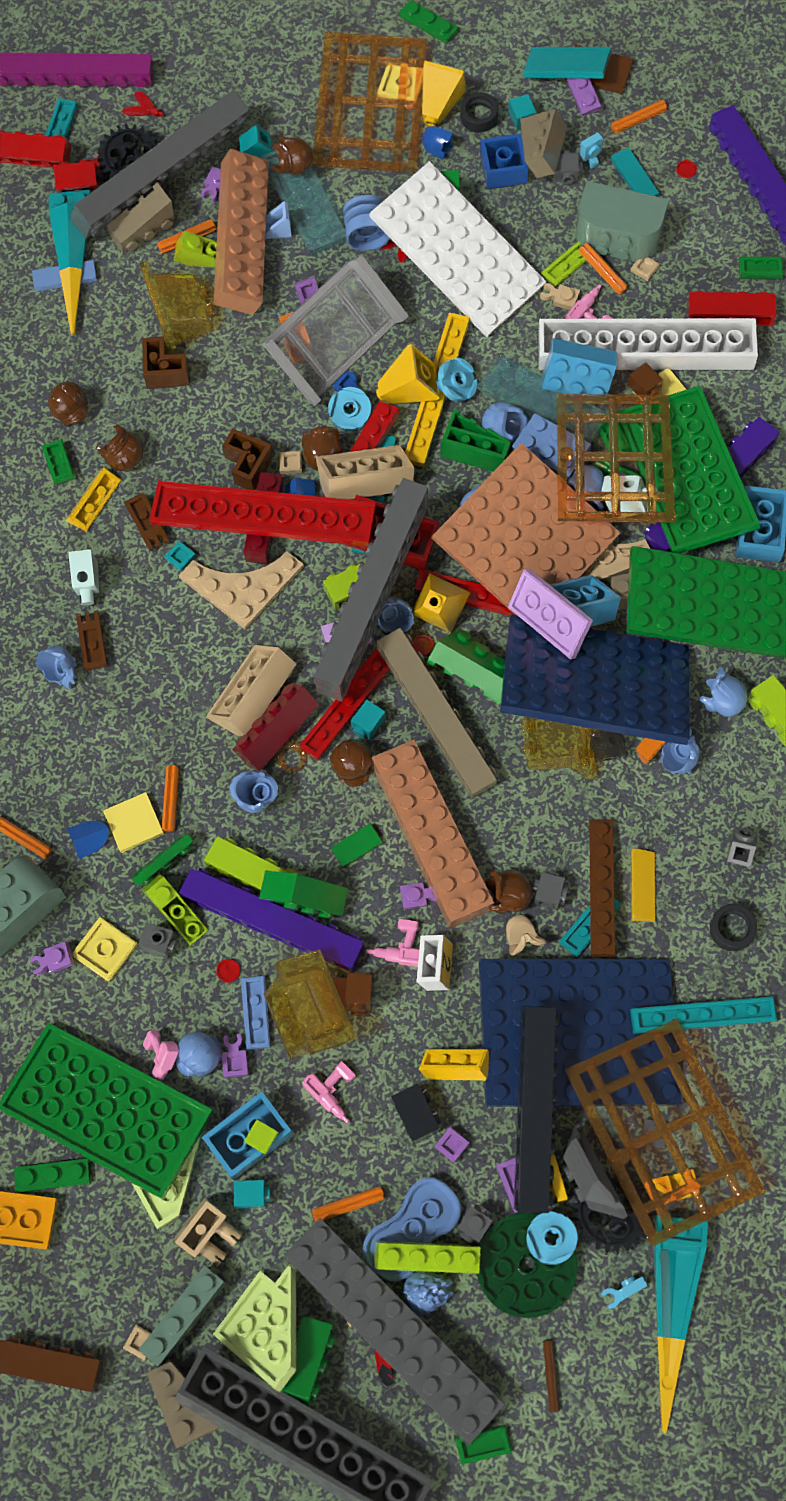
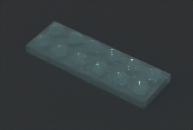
[261,150,347,255]
[477,355,609,443]

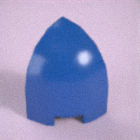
[422,126,453,160]
[285,478,315,496]
[67,821,109,859]

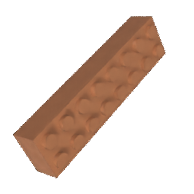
[214,149,269,314]
[371,740,494,930]

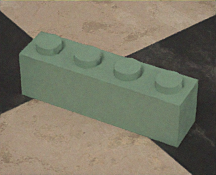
[138,1266,226,1367]

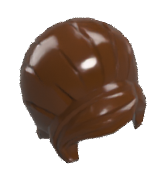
[272,133,313,175]
[48,381,88,427]
[96,424,143,471]
[302,426,342,471]
[330,739,372,787]
[484,870,533,914]

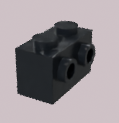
[391,1083,442,1145]

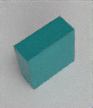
[164,541,196,572]

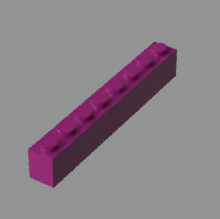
[0,53,154,88]

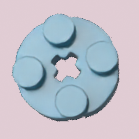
[436,358,478,403]
[328,387,372,431]
[526,1211,578,1265]

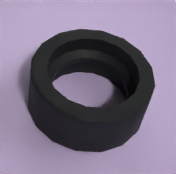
[460,92,499,133]
[710,904,757,951]

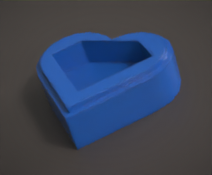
[333,372,359,392]

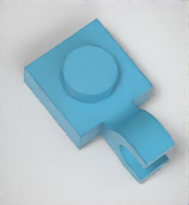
[580,133,603,169]
[600,1275,647,1309]

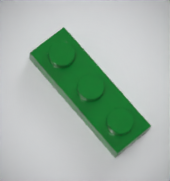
[399,0,458,45]
[130,833,193,886]
[14,1158,91,1193]

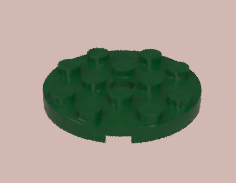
[477,1213,578,1318]

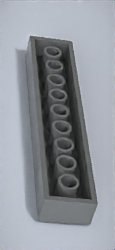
[70,90,249,239]
[312,478,429,702]
[284,1218,505,1446]
[174,1346,433,1501]

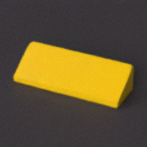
[65,467,122,532]
[631,848,655,922]
[419,1049,489,1081]

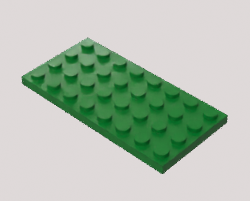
[617,385,760,554]
[626,546,786,659]
[0,1023,214,1200]

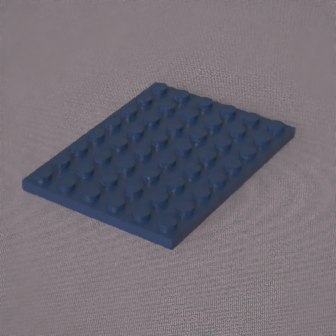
[500,614,690,745]
[478,959,682,1107]

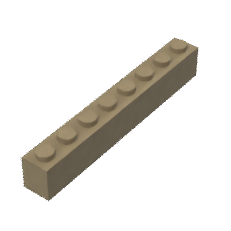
[377,628,498,799]

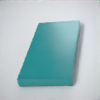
[523,47,611,78]

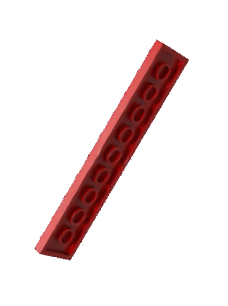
[149,481,377,546]

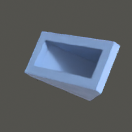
[265,201,292,239]

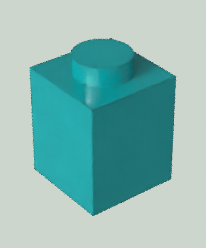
[508,94,537,131]
[239,125,273,158]
[351,700,386,740]
[234,1180,271,1209]

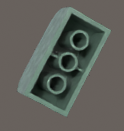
[576,181,669,262]
[0,855,66,957]

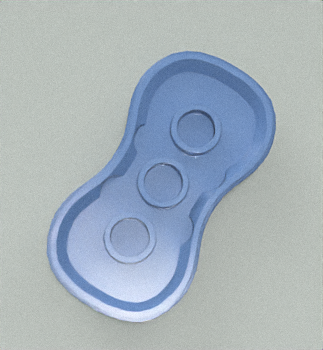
[363,1177,461,1282]

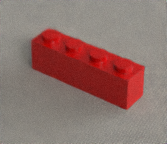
[0,129,72,168]
[687,291,776,326]

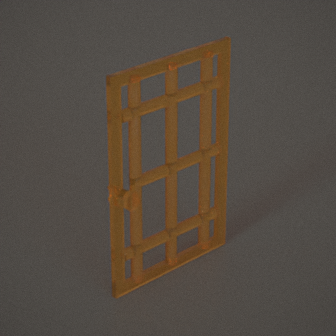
[312,32,427,173]
[557,394,676,522]
[565,1019,766,1247]

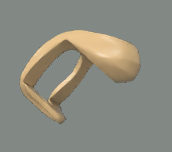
[506,915,546,956]

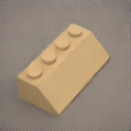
[316,445,414,499]
[206,645,296,736]

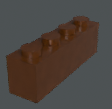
[0,1336,104,1393]

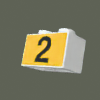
[417,935,453,991]

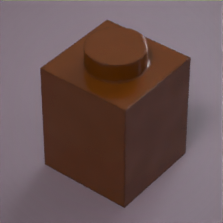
[628,362,663,403]

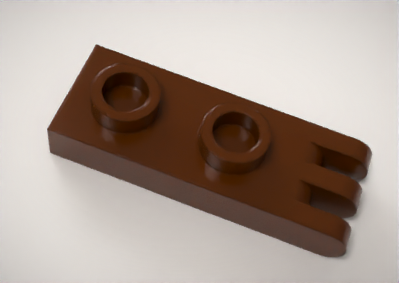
[124,492,169,551]
[76,610,108,671]

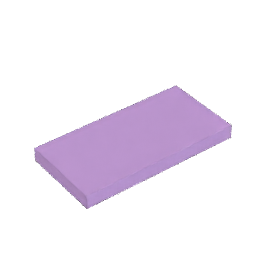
[508,568,593,659]

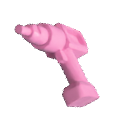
[566,284,613,319]
[366,919,419,967]
[143,1030,179,1082]
[302,1061,356,1124]

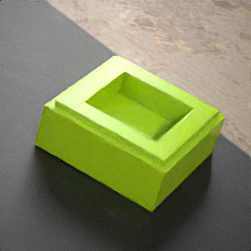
[244,1120,279,1155]

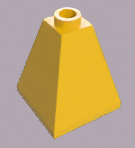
[422,61,466,127]
[376,344,440,404]
[412,573,470,633]

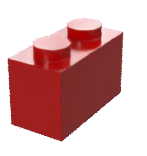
[53,159,99,193]

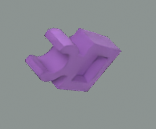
[201,167,221,203]
[400,882,436,910]
[30,941,75,975]
[222,1034,249,1079]

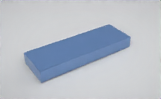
[32,260,97,292]
[241,976,271,1050]

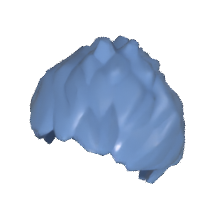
[377,596,414,634]
[36,644,77,689]
[661,728,700,774]
[401,1271,453,1316]

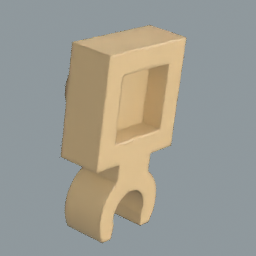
[540,283,580,310]

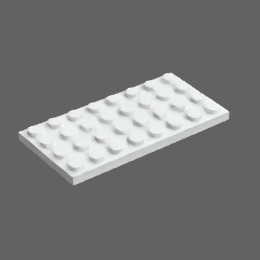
[369,161,546,337]

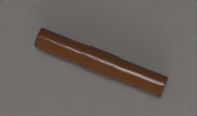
[543,1341,560,1412]

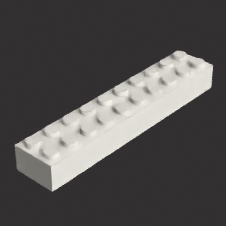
[538,318,758,370]

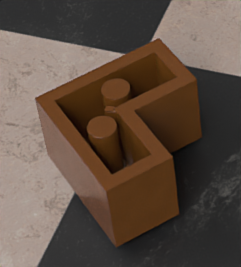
[142,336,190,389]
[222,428,273,490]
[322,973,374,1016]

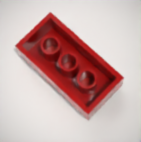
[343,495,440,570]

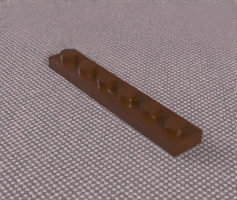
[589,820,615,957]

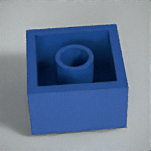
[480,134,528,189]

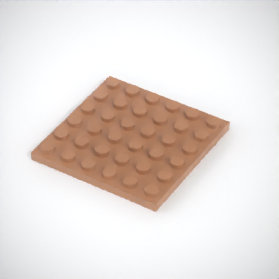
[431,443,620,615]

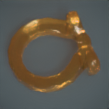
[275,740,305,773]

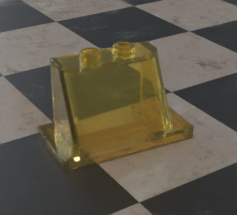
[140,261,214,355]
[521,716,598,780]
[263,949,357,1060]

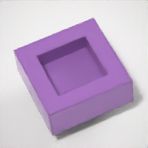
[294,277,318,305]
[434,1127,469,1163]

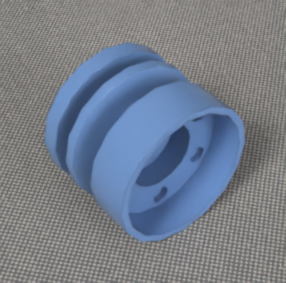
[343,195,390,251]

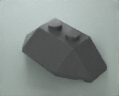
[563,1123,628,1219]

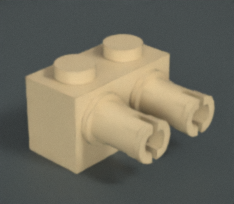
[174,1198,242,1267]

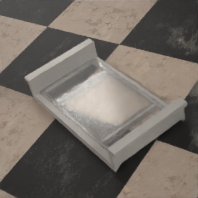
[260,255,409,406]

